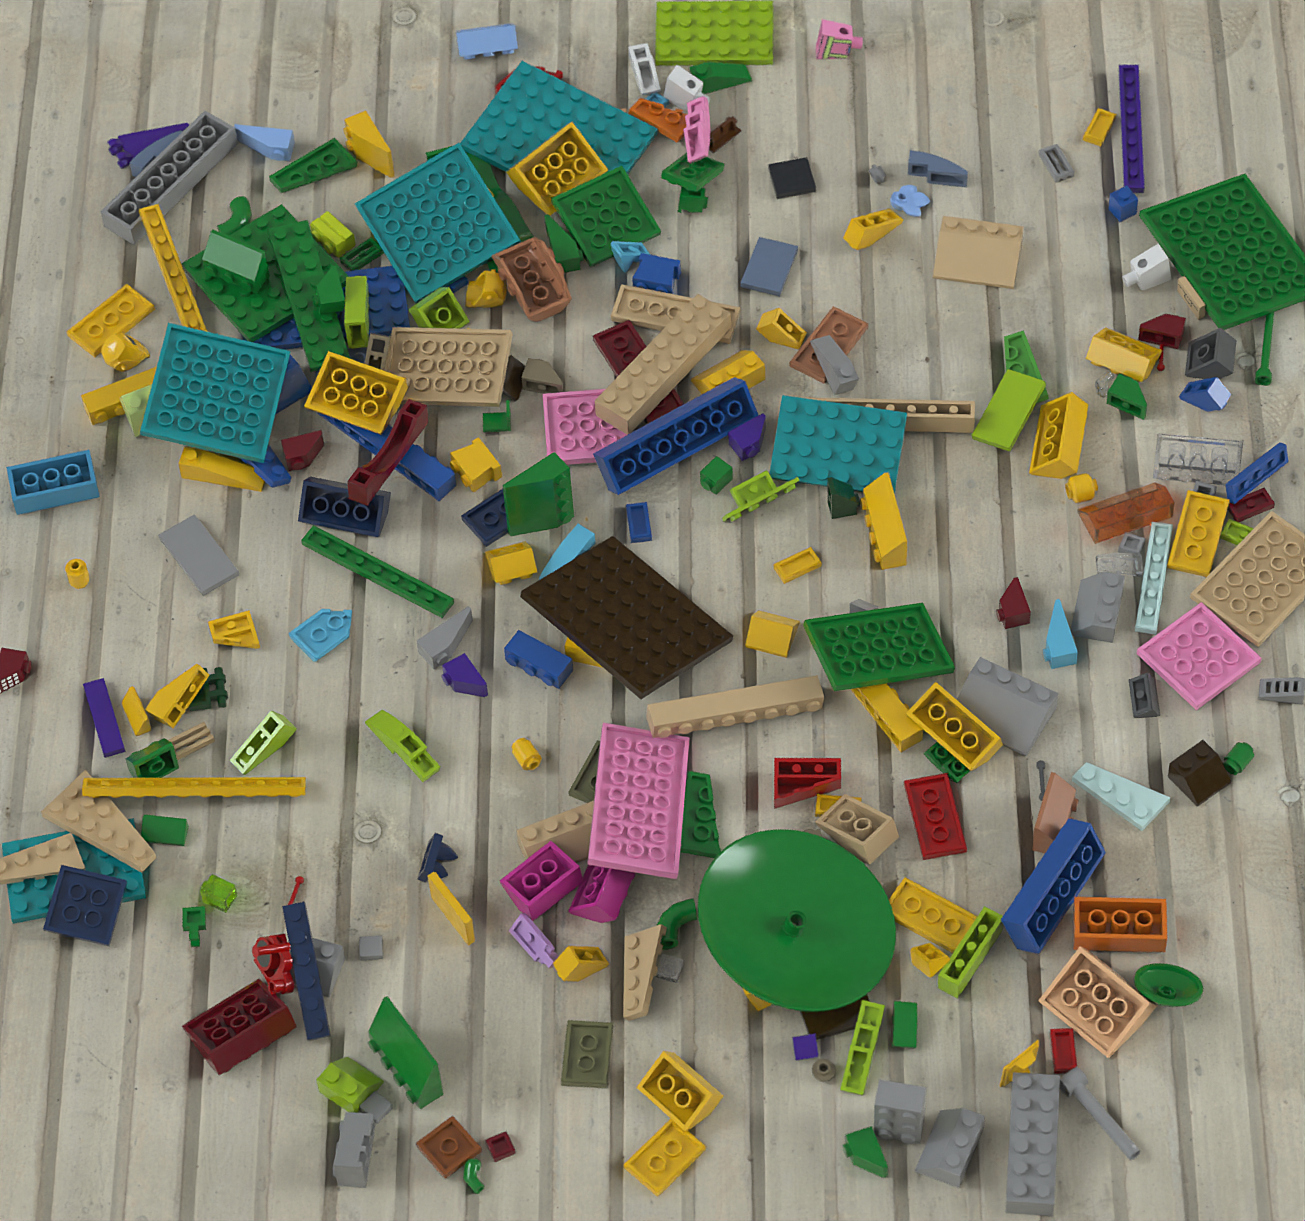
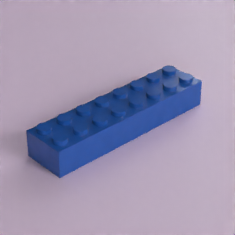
[593,377,759,495]

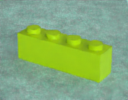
[938,906,1004,999]

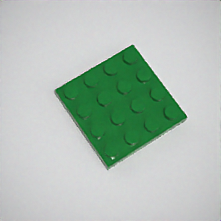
[551,165,661,268]

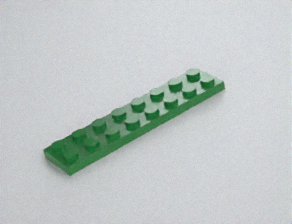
[268,220,350,372]

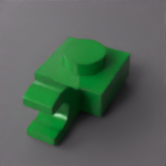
[182,906,206,947]

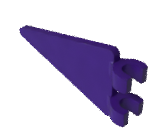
[107,123,189,169]

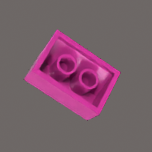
[500,841,583,921]
[568,865,636,923]

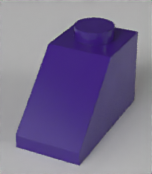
[728,413,766,461]
[441,653,488,697]

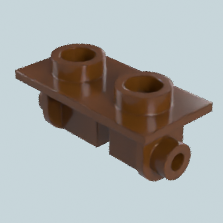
[709,116,742,153]

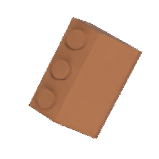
[1032,772,1079,853]

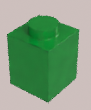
[700,456,733,495]

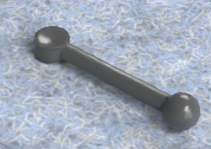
[1036,760,1045,801]

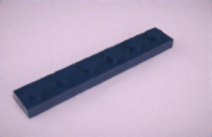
[282,902,331,1041]

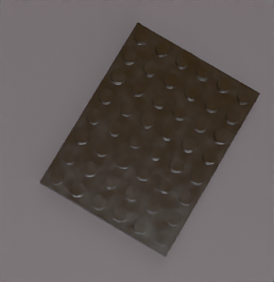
[520,536,733,699]

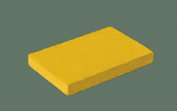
[428,872,475,946]
[623,1119,706,1197]

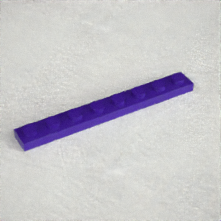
[1118,65,1145,193]

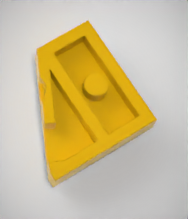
[208,610,260,649]

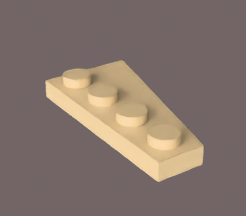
[0,832,86,885]
[623,924,667,1021]

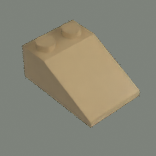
[815,794,899,865]

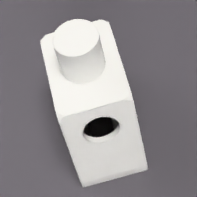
[664,65,710,111]
[1122,243,1171,291]

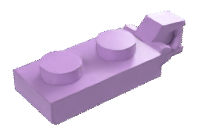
[509,913,559,968]

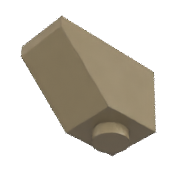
[521,358,563,394]

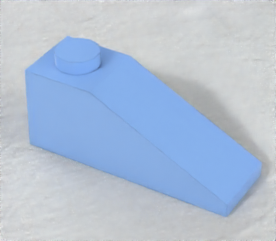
[234,124,295,161]

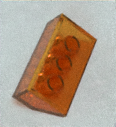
[1077,482,1175,544]

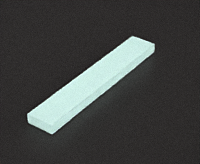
[1135,522,1173,635]

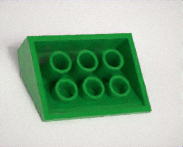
[503,452,574,536]
[368,996,444,1109]

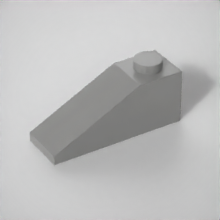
[810,335,859,395]
[417,606,473,669]

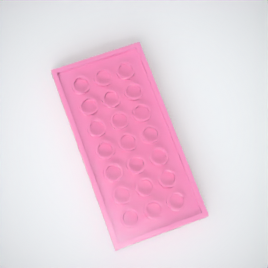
[587,723,690,879]

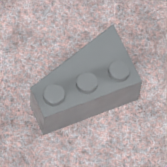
[333,1112,376,1188]

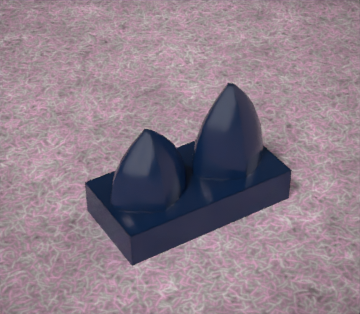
[417,833,458,882]

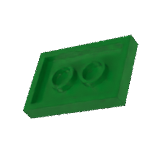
[661,153,725,192]

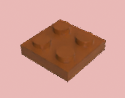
[416,1115,482,1179]

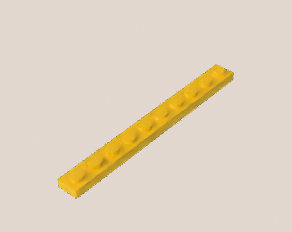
[82,777,306,798]

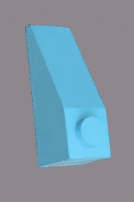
[1043,599,1078,669]

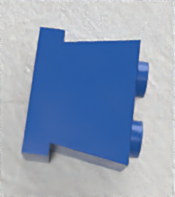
[632,253,681,294]

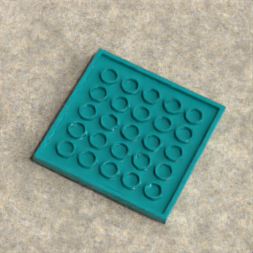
[354,143,521,304]
[140,323,291,463]

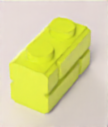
[310,211,356,258]

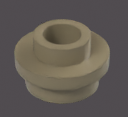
[812,1059,835,1082]

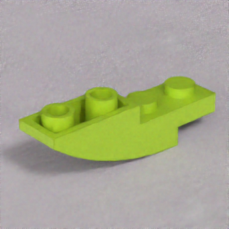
[365,710,441,782]

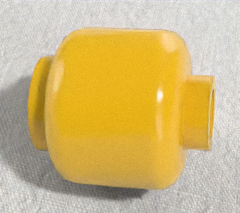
[1065,473,1098,503]

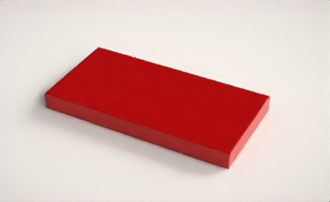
[904,773,967,860]

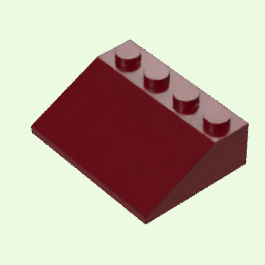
[182,979,297,1075]

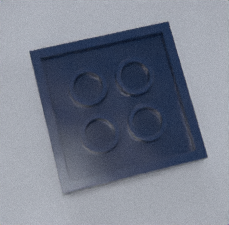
[43,865,127,947]

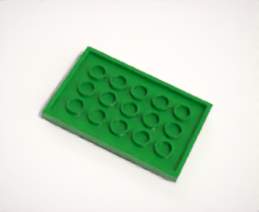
[803,602,955,691]

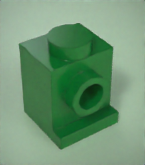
[677,186,708,213]

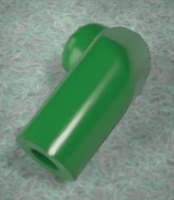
[463,1158,485,1194]

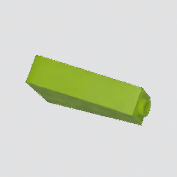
[344,276,369,348]

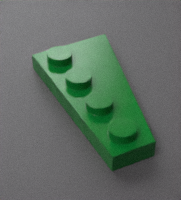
[680,771,721,858]

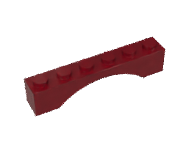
[347,399,428,506]

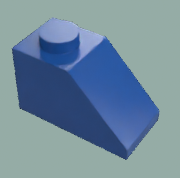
[1179,377,1232,412]

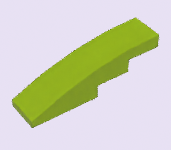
[840,1000,885,1095]

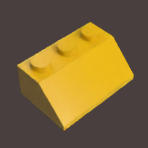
[1085,327,1162,382]
[691,350,765,394]
[636,1051,723,1132]

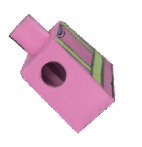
[816,19,863,59]

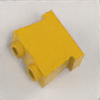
[449,437,502,493]

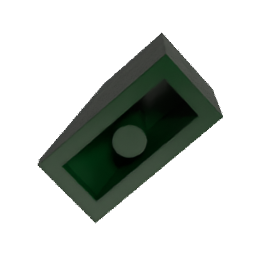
[827,477,860,519]

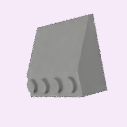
[957,657,1058,756]

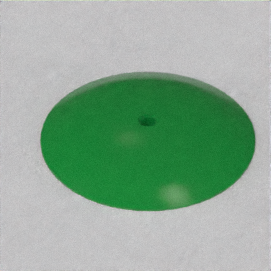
[697,829,896,1012]

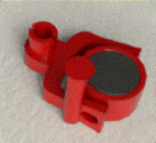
[252,933,294,995]

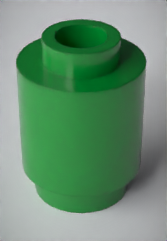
[1223,742,1254,775]

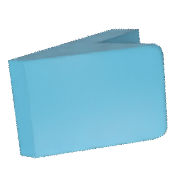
[611,241,651,273]

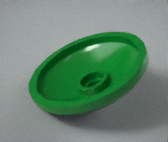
[1134,963,1203,1007]

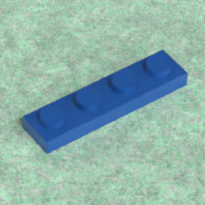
[1225,442,1289,504]

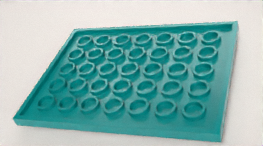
[460,61,658,174]

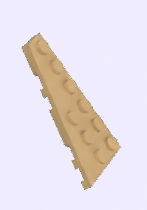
[41,770,156,873]

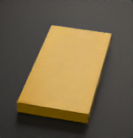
[66,284,155,358]
[1167,490,1230,577]
[889,877,978,953]

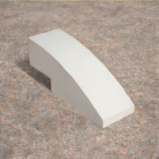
[628,43,661,95]

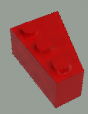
[774,758,841,809]

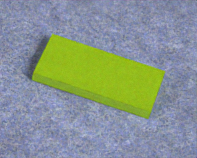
[972,369,1046,452]

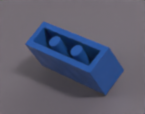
[504,630,574,689]

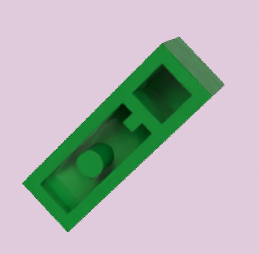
[689,62,752,94]
[544,214,584,273]

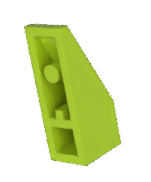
[229,711,297,775]

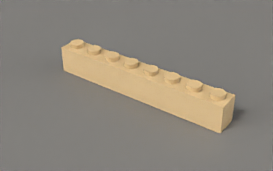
[807,397,975,433]
[646,675,824,738]

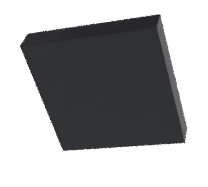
[768,157,816,199]

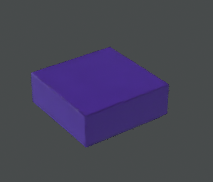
[792,1033,819,1060]

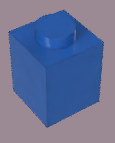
[1109,185,1138,222]

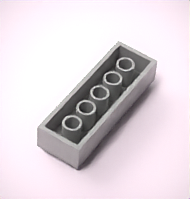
[1005,1072,1060,1216]

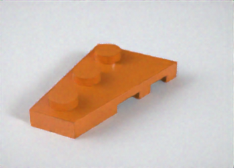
[629,98,688,143]

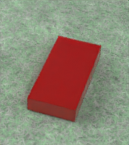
[1050,1028,1077,1074]

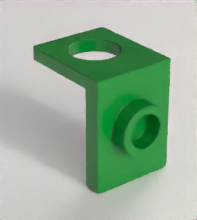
[483,400,511,432]

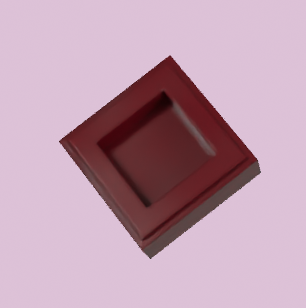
[485,1131,516,1163]

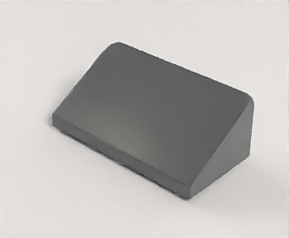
[1129,673,1160,718]

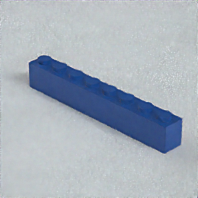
[318,413,456,501]

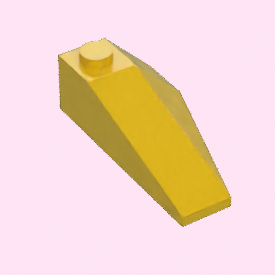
[178,446,265,492]

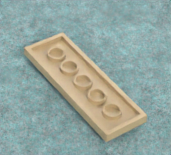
[611,284,740,344]

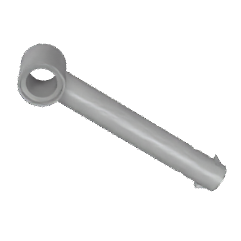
[1059,1067,1141,1160]

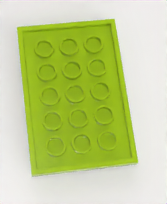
[655,0,773,66]

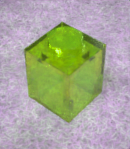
[200,874,238,913]

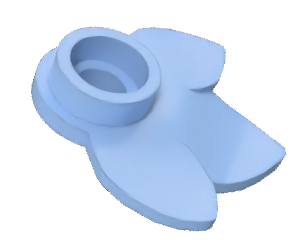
[890,185,930,217]

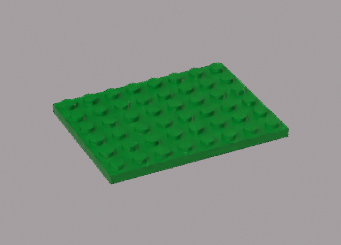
[1139,174,1305,330]

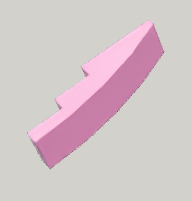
[684,96,710,164]

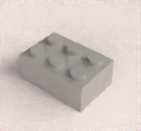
[874,1079,926,1144]

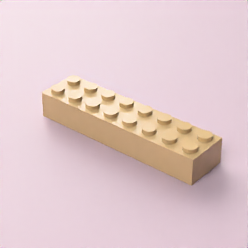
[595,294,731,435]

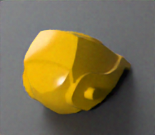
[465,269,507,308]
[101,333,150,372]

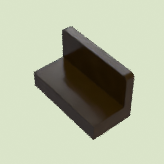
[502,355,525,401]

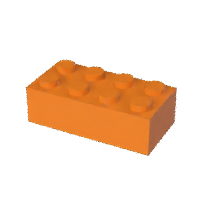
[1073,897,1167,952]

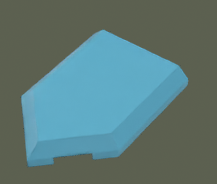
[288,609,352,662]

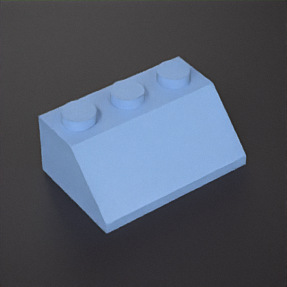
[456,23,518,59]

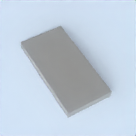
[158,514,239,596]

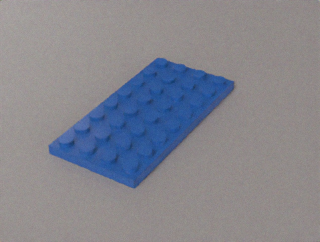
[246,266,410,350]

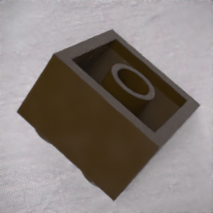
[1168,740,1231,807]

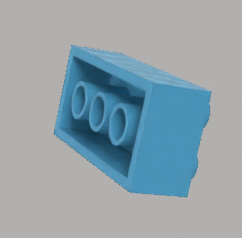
[6,450,100,515]

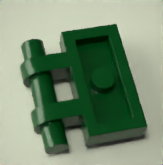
[189,667,228,712]

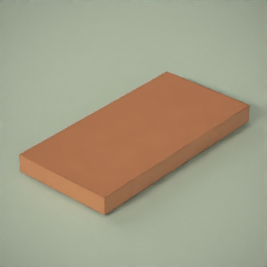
[789,306,868,384]

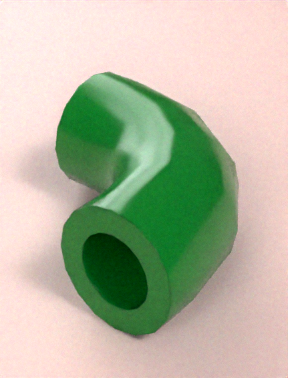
[217,196,252,235]
[656,898,697,950]

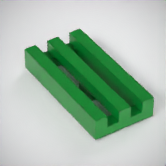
[340,237,384,271]

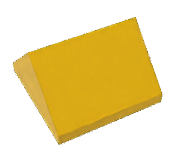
[745,610,800,658]

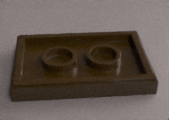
[800,994,870,1040]

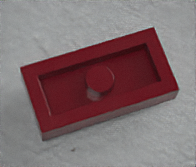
[1227,488,1275,522]

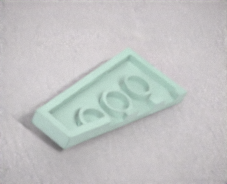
[1072,762,1170,831]

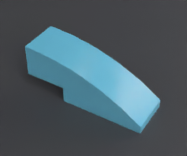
[539,523,596,580]

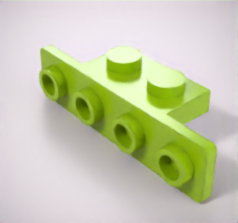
[722,470,800,522]

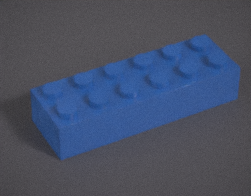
[1001,818,1106,954]

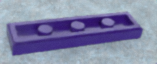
[83,678,126,758]

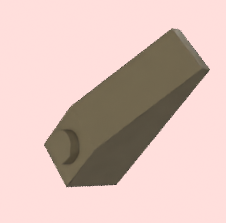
[364,332,391,371]

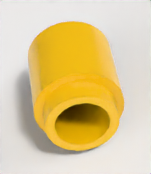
[65,559,90,589]
[511,738,542,770]

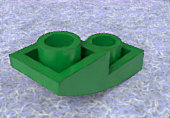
[924,742,970,783]
[892,1001,917,1049]

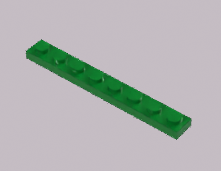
[301,525,454,618]

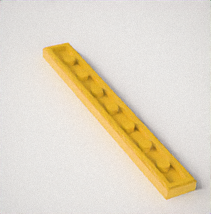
[139,204,207,332]

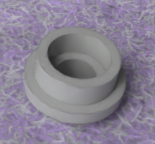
[868,164,886,184]

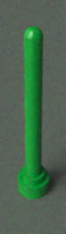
[1255,312,1274,386]

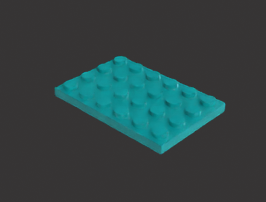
[769,395,908,494]
[2,818,146,924]

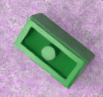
[141,814,189,846]

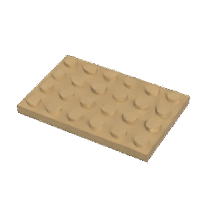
[384,327,513,407]
[1190,511,1305,647]

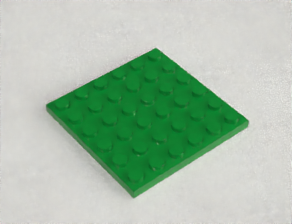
[181,204,349,342]

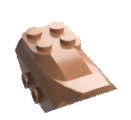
[491,237,572,322]

